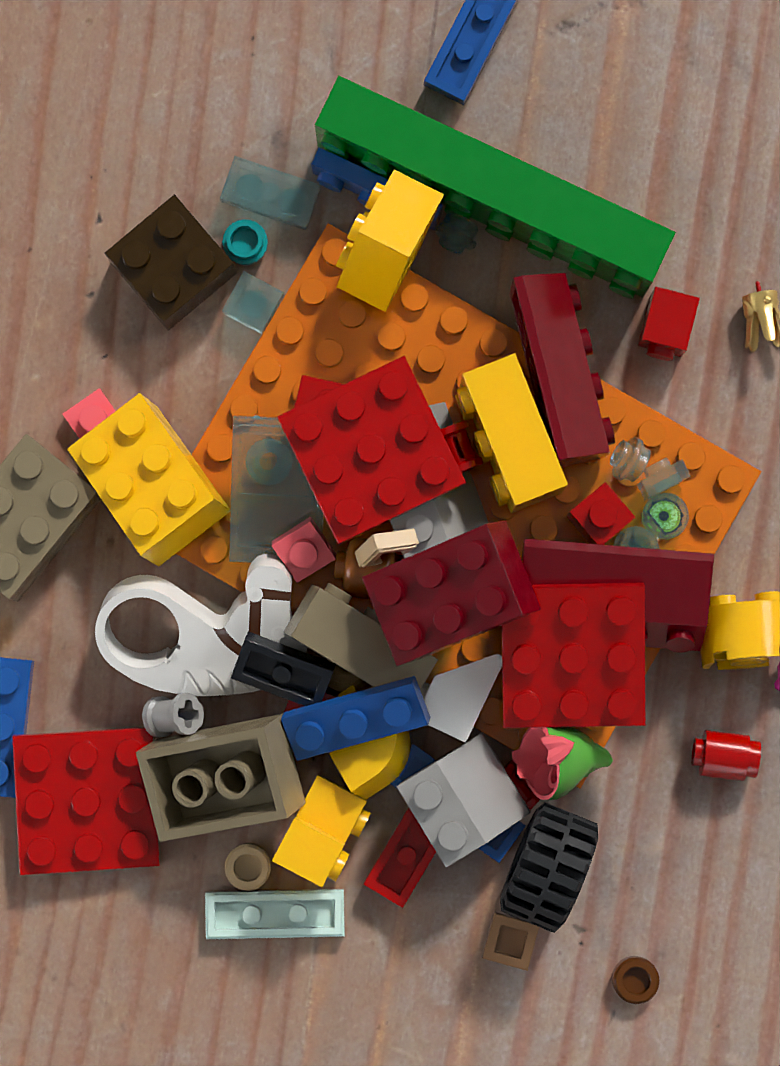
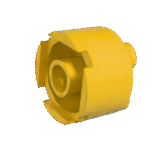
[700,591,780,670]

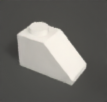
[420,654,502,743]

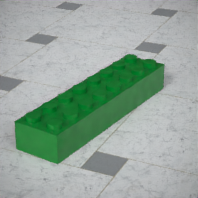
[315,75,676,299]

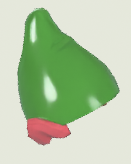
[512,727,613,800]

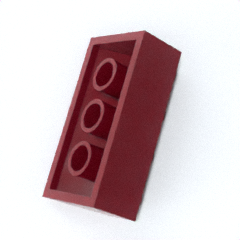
[509,273,615,468]
[521,539,714,653]

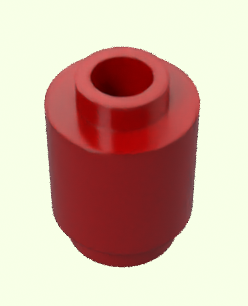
[691,730,761,781]

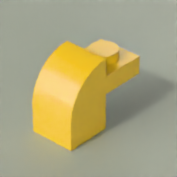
[329,685,411,800]

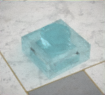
[222,271,284,334]
[637,458,691,501]

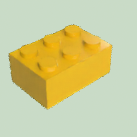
[455,353,568,513]
[67,393,231,567]

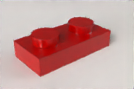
[363,807,436,908]

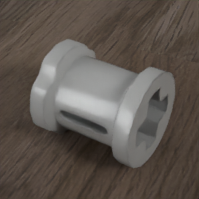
[142,693,204,738]

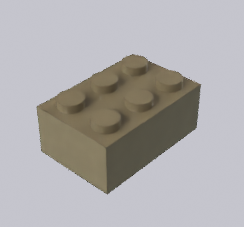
[0,434,101,602]
[136,714,306,842]

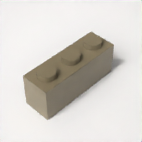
[284,583,438,689]

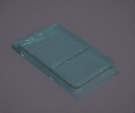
[229,415,324,562]

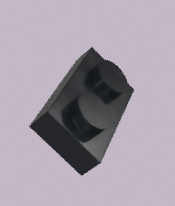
[231,631,336,706]

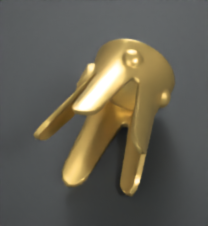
[742,281,780,352]

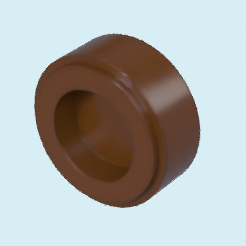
[612,956,660,1004]

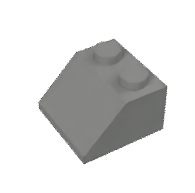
[397,733,531,867]

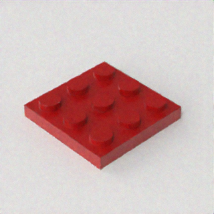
[277,355,466,545]
[502,583,646,728]
[12,727,159,875]

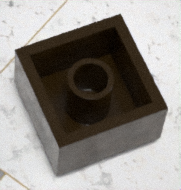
[104,194,237,331]

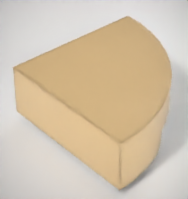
[355,528,419,568]

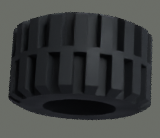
[500,802,598,933]

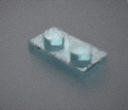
[220,156,321,230]

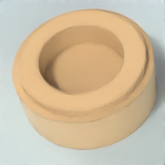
[225,843,272,891]

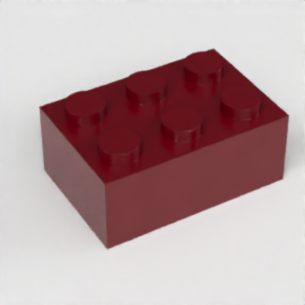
[362,520,541,666]

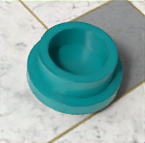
[222,219,268,265]

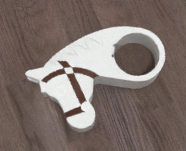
[95,554,308,696]

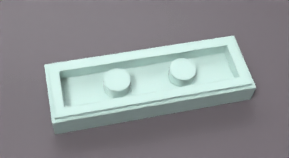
[205,889,345,939]

